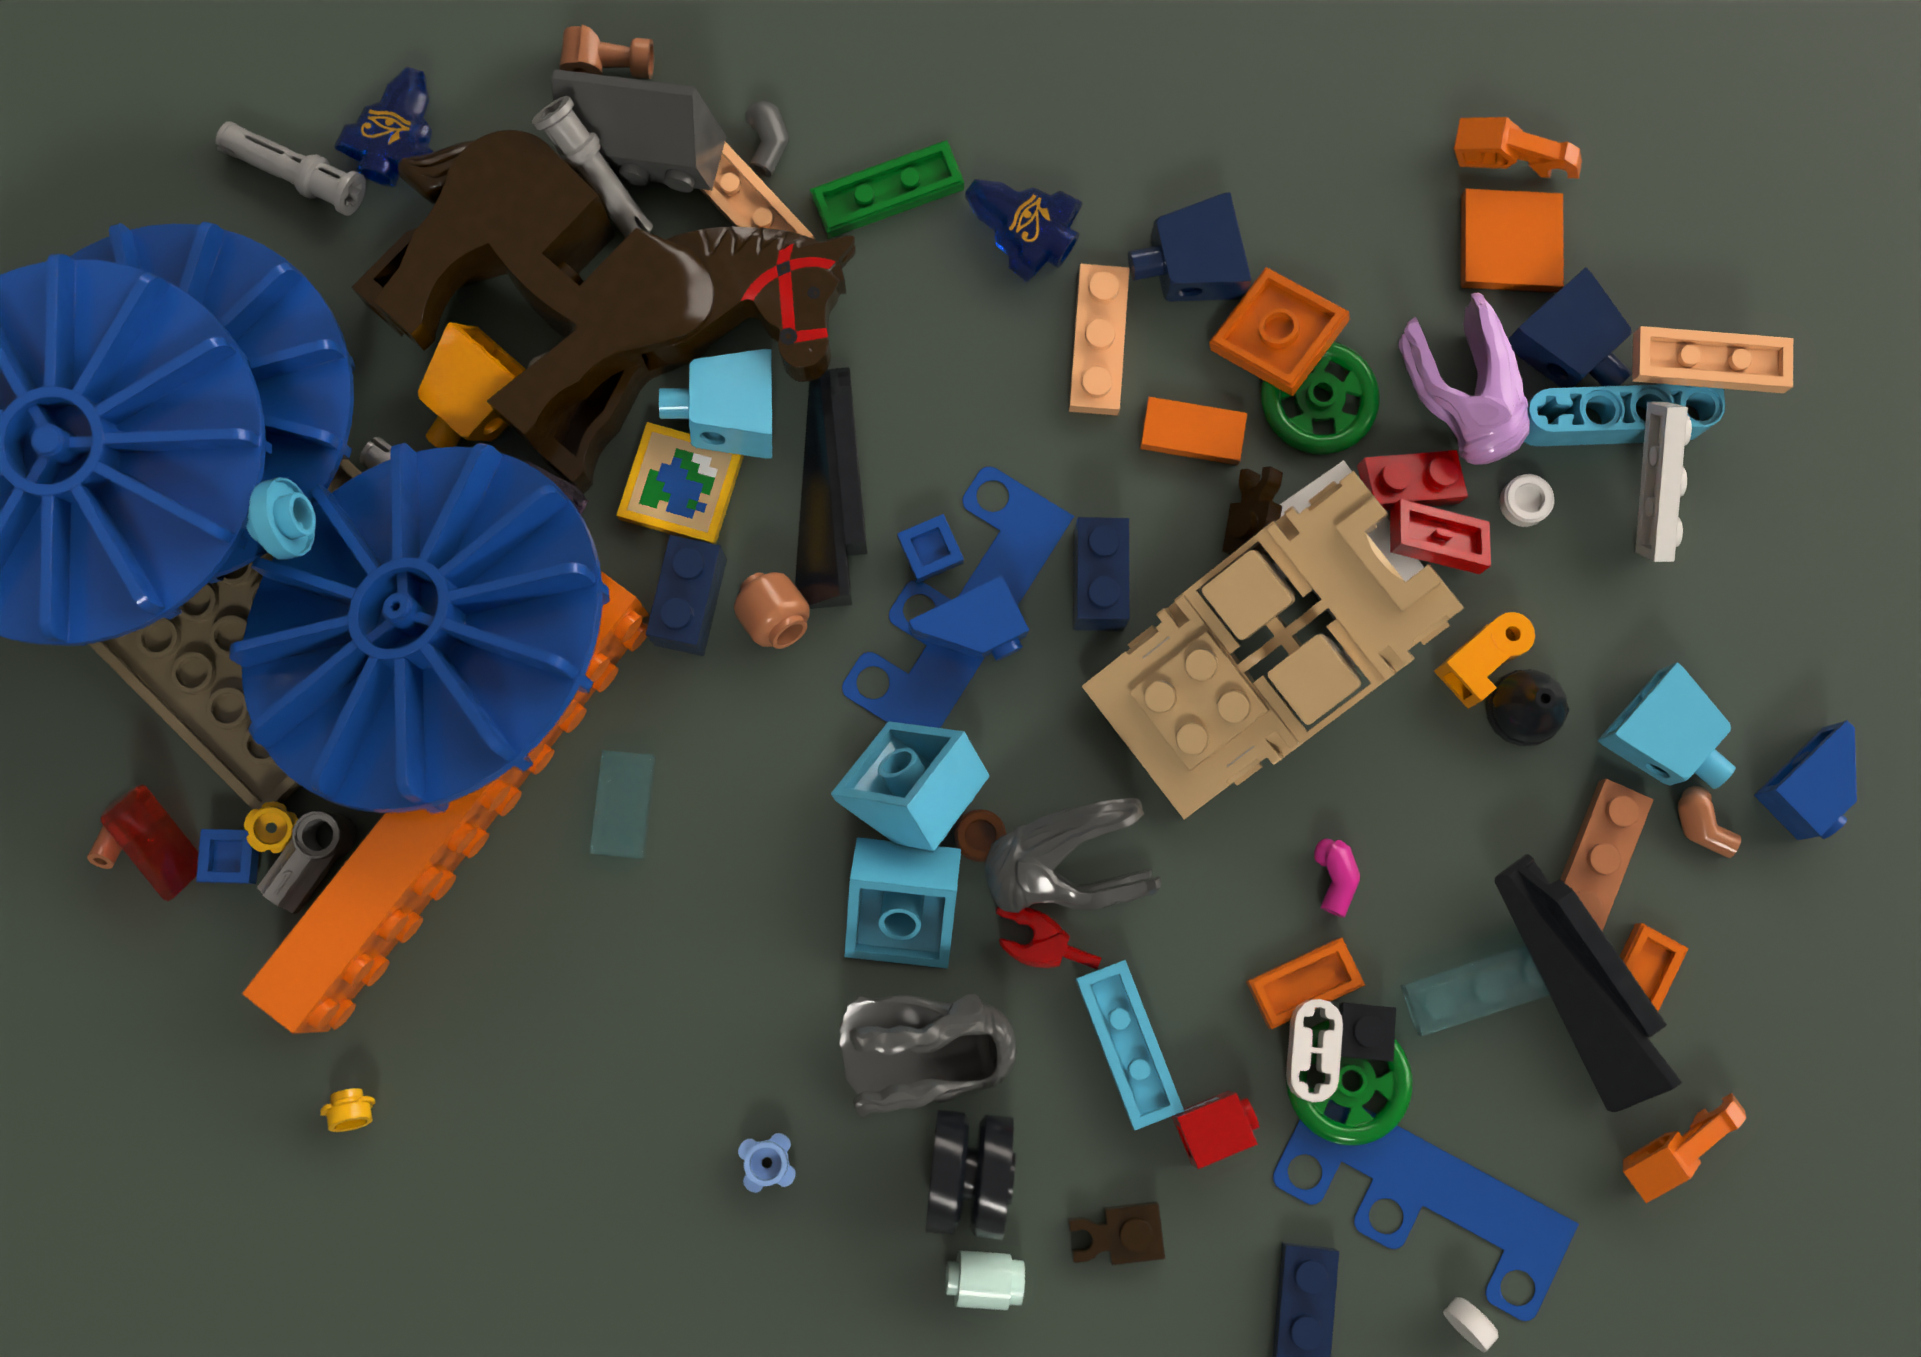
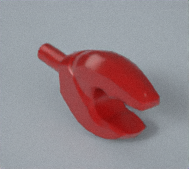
[995,906,1102,970]

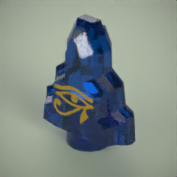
[334,67,433,187]
[965,179,1082,282]

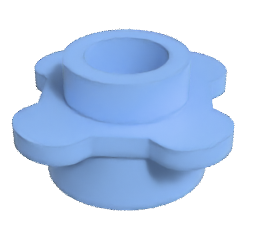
[738,1133,796,1193]

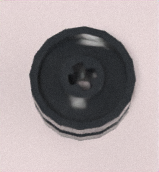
[926,1109,1016,1240]

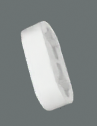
[1286,999,1343,1102]

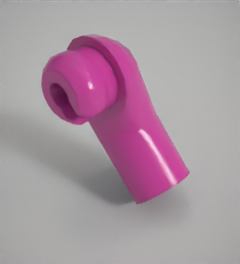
[1314,838,1360,918]

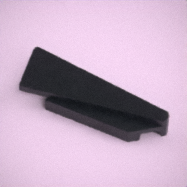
[795,367,868,609]
[1494,854,1682,1112]

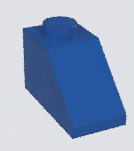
[908,575,1029,661]
[1754,720,1857,840]

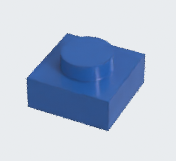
[897,514,964,583]
[196,829,259,884]

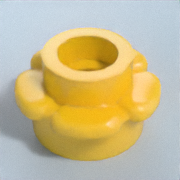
[244,801,298,853]
[320,1088,375,1132]

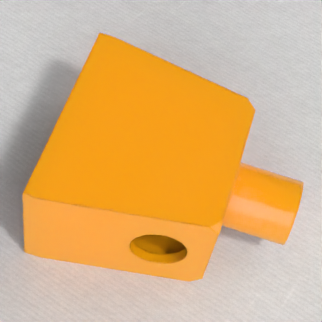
[418,322,526,448]

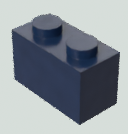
[1073,517,1129,631]
[646,535,727,656]

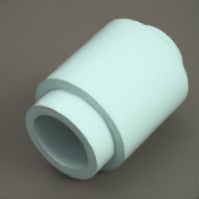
[945,1250,1025,1310]

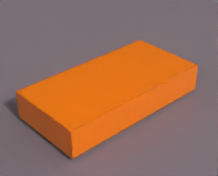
[1140,397,1247,465]
[1620,923,1689,1011]
[1246,937,1365,1030]

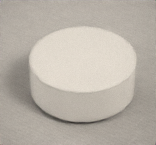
[1499,474,1554,527]
[1443,1297,1499,1352]

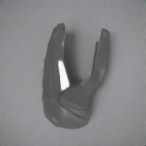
[985,798,1161,913]
[839,994,1017,1118]

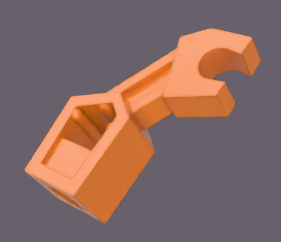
[1454,117,1582,178]
[1623,1093,1747,1203]

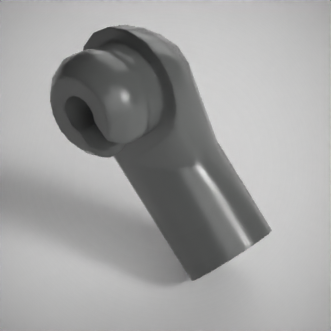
[745,101,789,176]

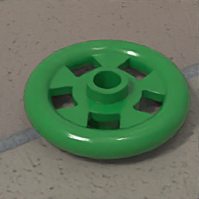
[1261,342,1380,455]
[1286,1019,1413,1146]

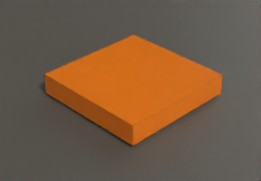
[1461,189,1564,293]
[1209,267,1350,397]

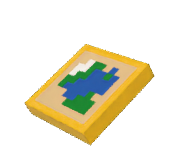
[616,422,744,544]

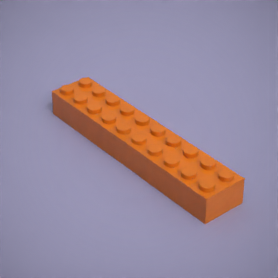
[242,571,650,1034]

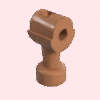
[560,25,654,79]

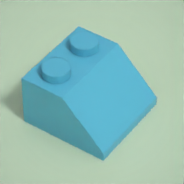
[831,721,990,851]
[844,837,961,969]

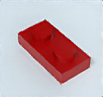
[1357,450,1468,510]
[1390,499,1491,575]

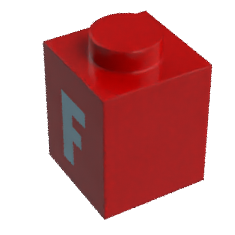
[1171,1090,1260,1169]

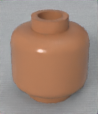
[734,572,810,649]

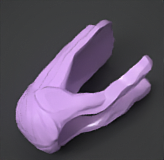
[1398,293,1530,465]

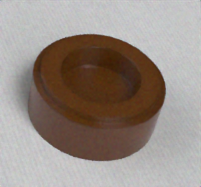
[954,809,1006,862]

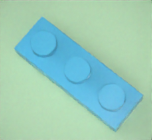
[1075,960,1184,1131]

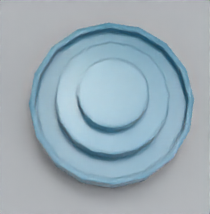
[246,477,316,559]

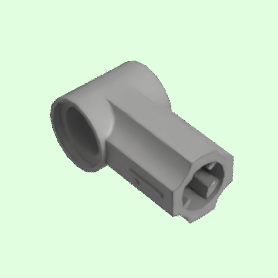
[257,811,356,914]

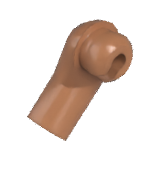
[1678,786,1741,858]

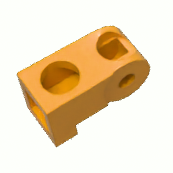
[1434,612,1535,709]

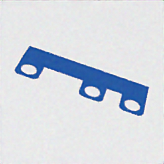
[842,466,1074,728]
[1273,1099,1579,1321]

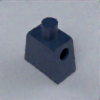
[1128,192,1252,301]
[1508,267,1632,388]

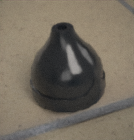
[1486,669,1569,746]

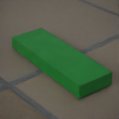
[810,140,965,239]

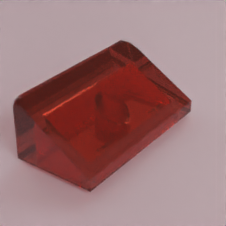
[100,784,199,902]

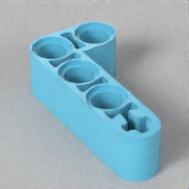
[1524,384,1725,446]

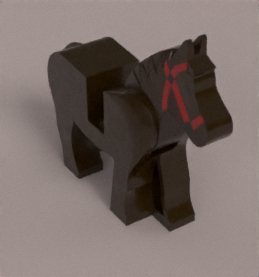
[351,130,856,496]

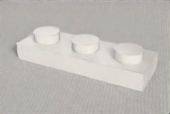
[1635,402,1692,562]

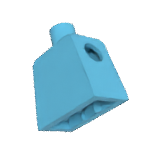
[659,349,772,459]
[1597,662,1736,789]

